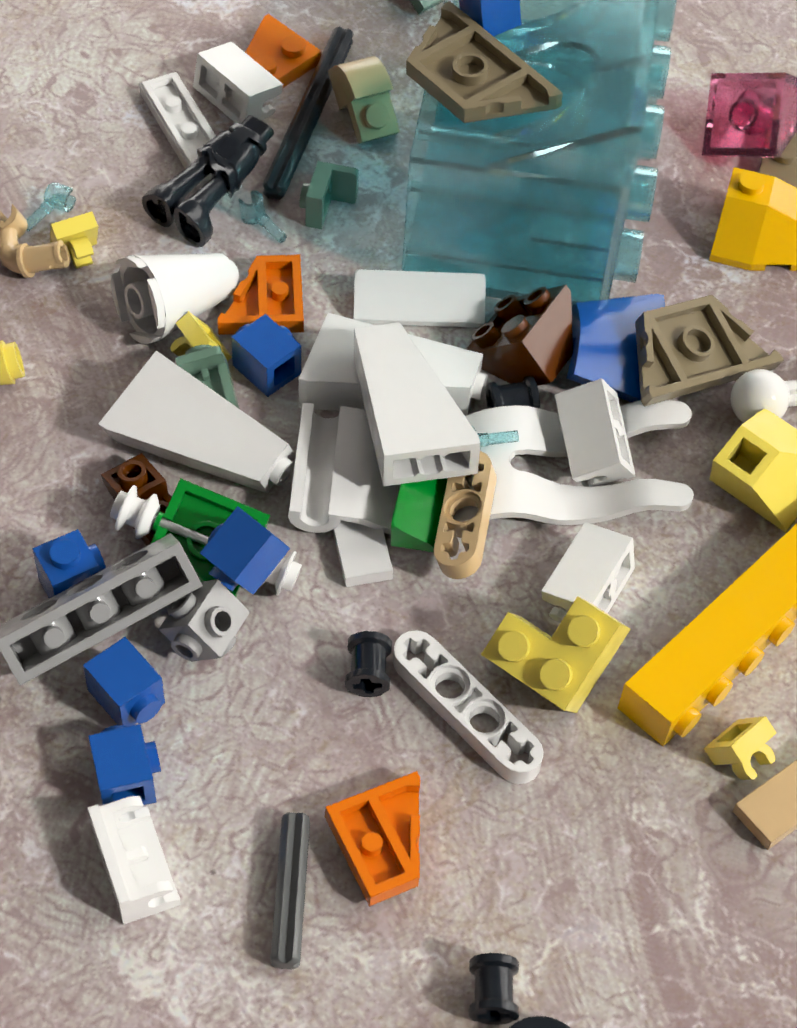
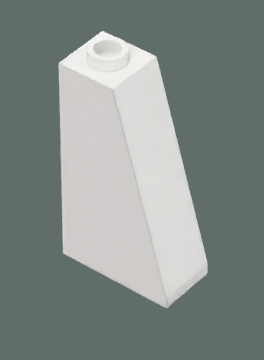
[299,313,488,416]
[354,322,481,486]
[98,350,296,493]

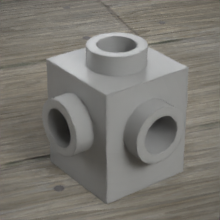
[159,579,250,662]

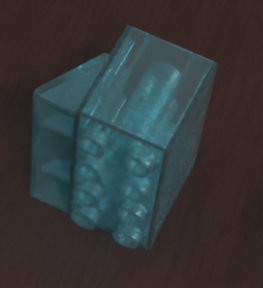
[402,0,677,306]

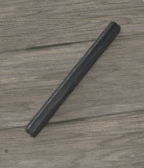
[263,26,353,200]

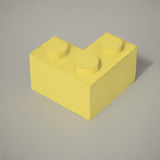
[481,596,631,713]

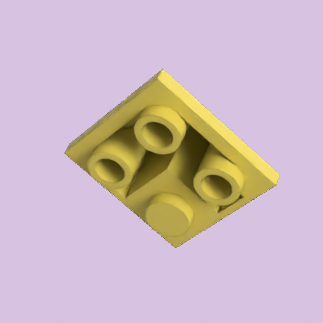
[709,409,797,533]

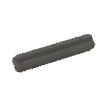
[271,812,310,969]

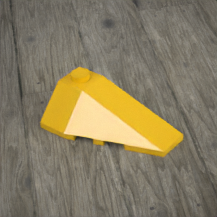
[709,167,797,271]

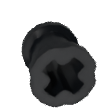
[485,376,540,408]
[345,631,392,697]
[469,953,519,1025]

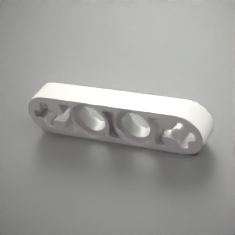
[393,630,544,784]

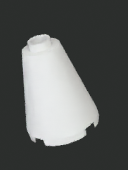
[111,253,239,345]

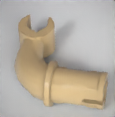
[0,204,70,278]

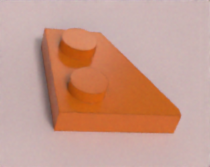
[245,14,321,88]
[218,254,304,335]
[324,771,421,907]

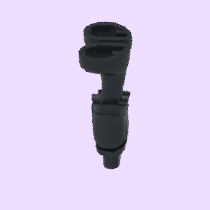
[142,115,274,247]

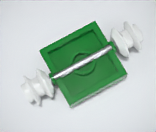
[110,478,302,597]

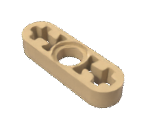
[434,451,497,579]

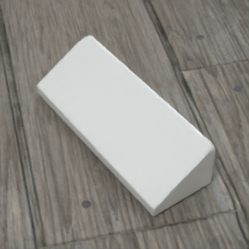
[353,269,486,328]

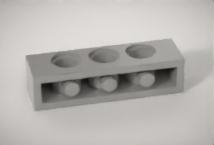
[0,533,203,686]

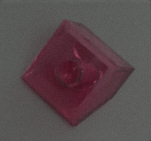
[702,72,797,158]

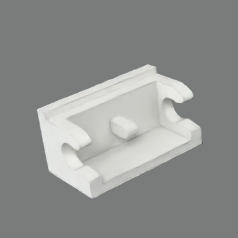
[193,41,283,124]
[555,378,636,487]
[541,522,635,623]
[88,796,181,925]

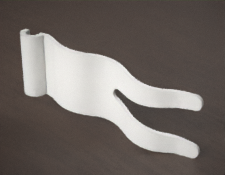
[288,400,694,534]

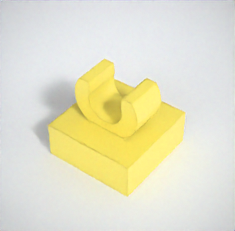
[50,211,98,269]
[170,311,232,362]
[703,716,777,780]

